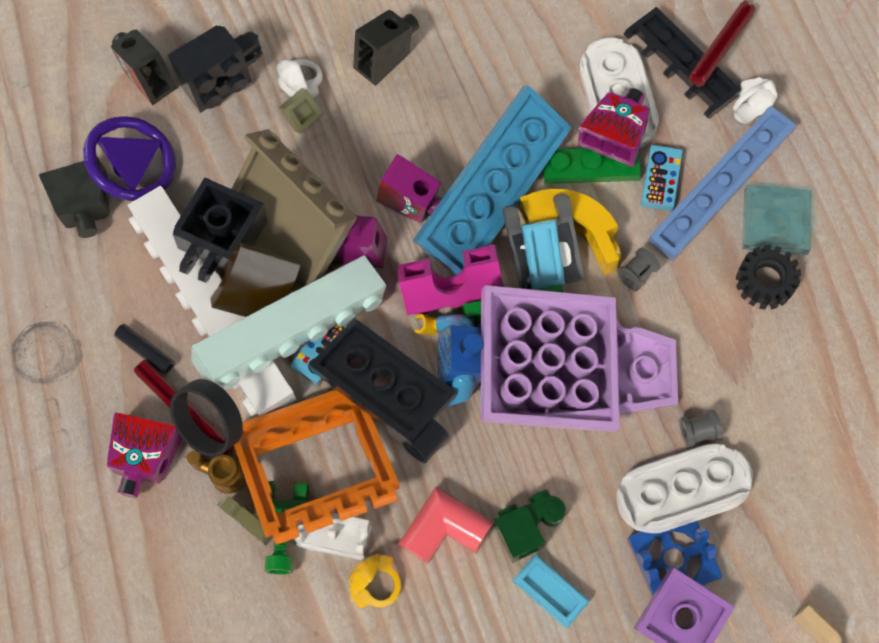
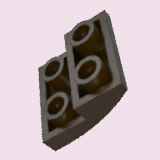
[210,242,301,317]

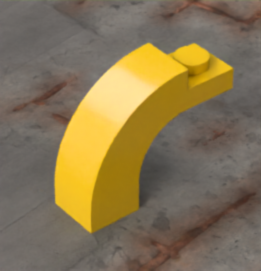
[519,189,621,276]

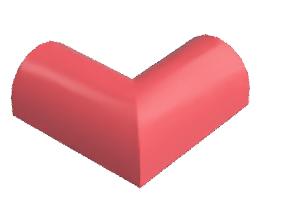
[398,486,494,564]

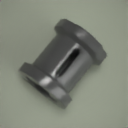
[617,248,661,291]
[679,410,723,448]

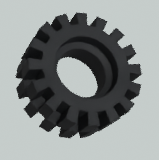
[736,245,801,310]

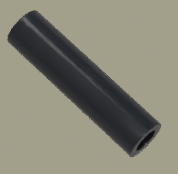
[114,324,175,375]

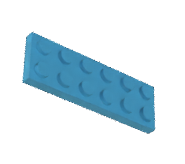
[413,86,572,276]

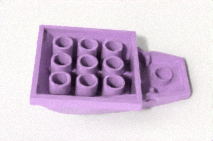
[481,285,679,432]

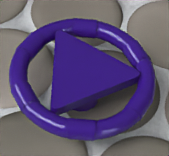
[83,116,176,201]

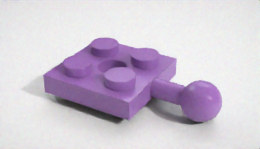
[634,567,735,643]

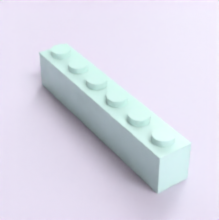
[191,255,387,390]

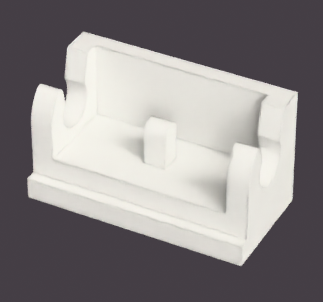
[294,513,372,561]

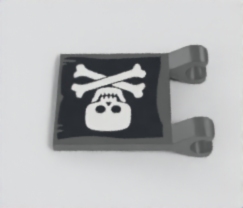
[502,193,585,290]

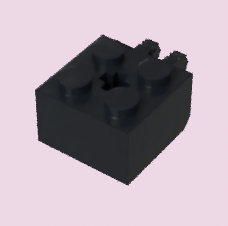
[168,25,263,113]
[173,177,267,283]

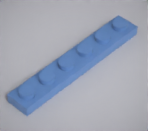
[648,106,796,261]

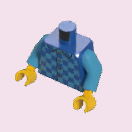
[414,314,483,407]

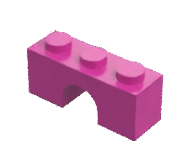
[398,244,504,315]

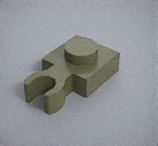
[217,494,273,545]

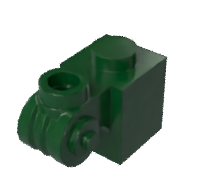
[494,489,566,564]

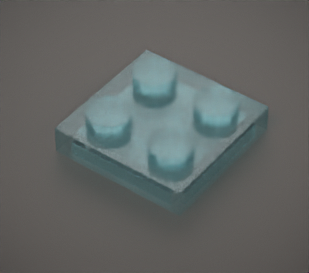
[742,185,811,255]

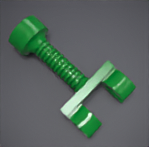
[264,481,309,575]

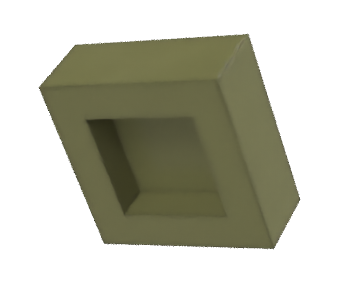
[279,88,323,134]

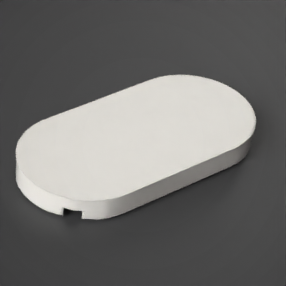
[580,37,659,148]
[616,443,753,533]

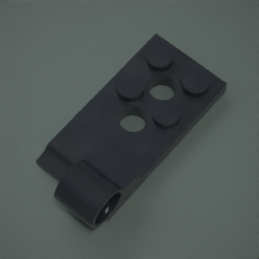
[309,318,457,464]

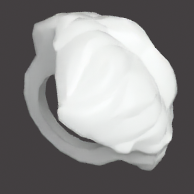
[276,59,323,98]
[733,77,778,124]

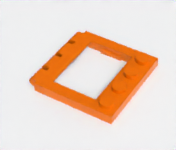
[234,390,400,545]

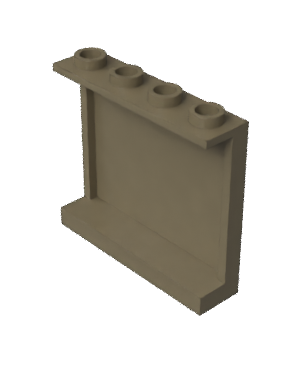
[231,129,357,294]

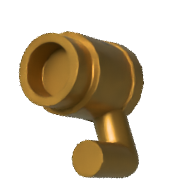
[186,451,246,494]

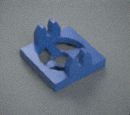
[627,521,723,597]

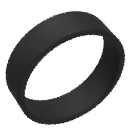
[170,379,243,457]

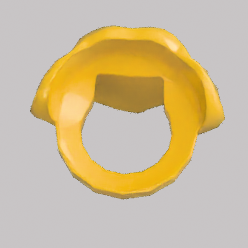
[349,553,401,609]

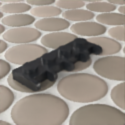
[623,7,741,119]

